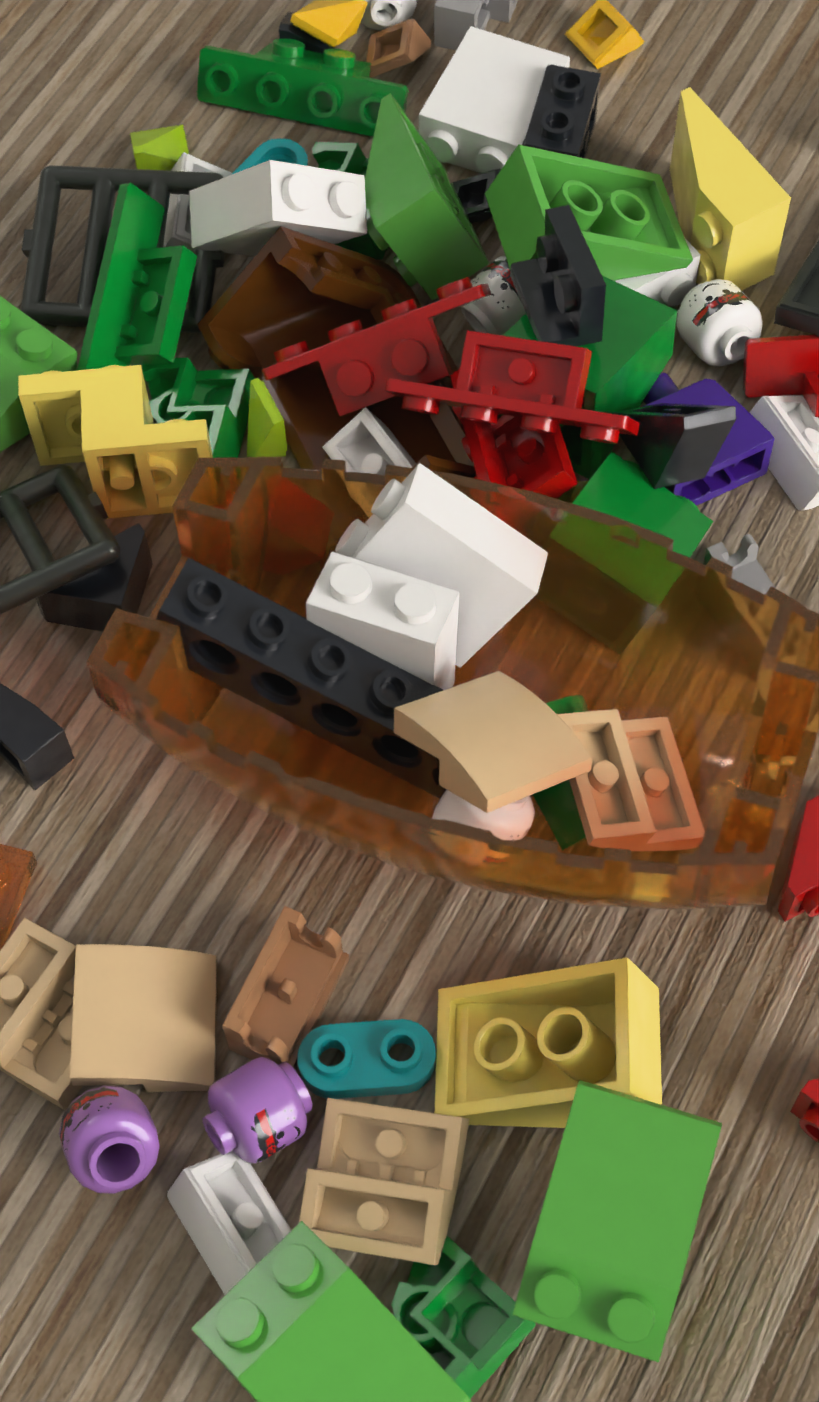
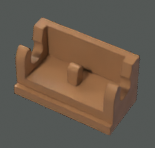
[222,906,349,1069]

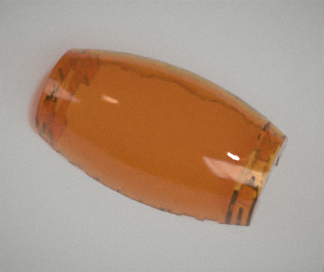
[87,457,819,910]

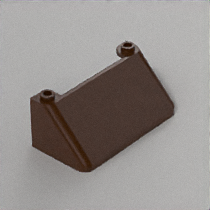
[197,226,539,568]

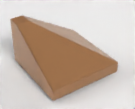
[366,18,431,78]

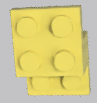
[18,365,219,519]

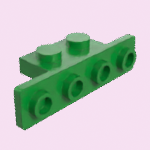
[197,39,408,136]
[77,183,197,370]

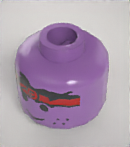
[202,1057,313,1163]
[59,1086,160,1194]

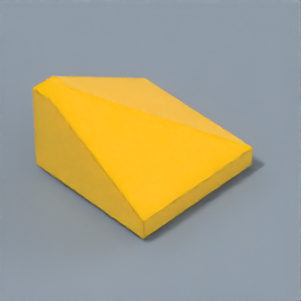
[290,0,368,47]
[564,0,645,69]

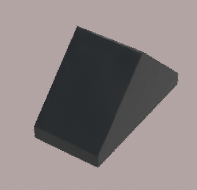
[612,403,736,489]
[36,523,153,637]

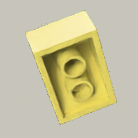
[670,87,791,291]
[434,957,662,1128]

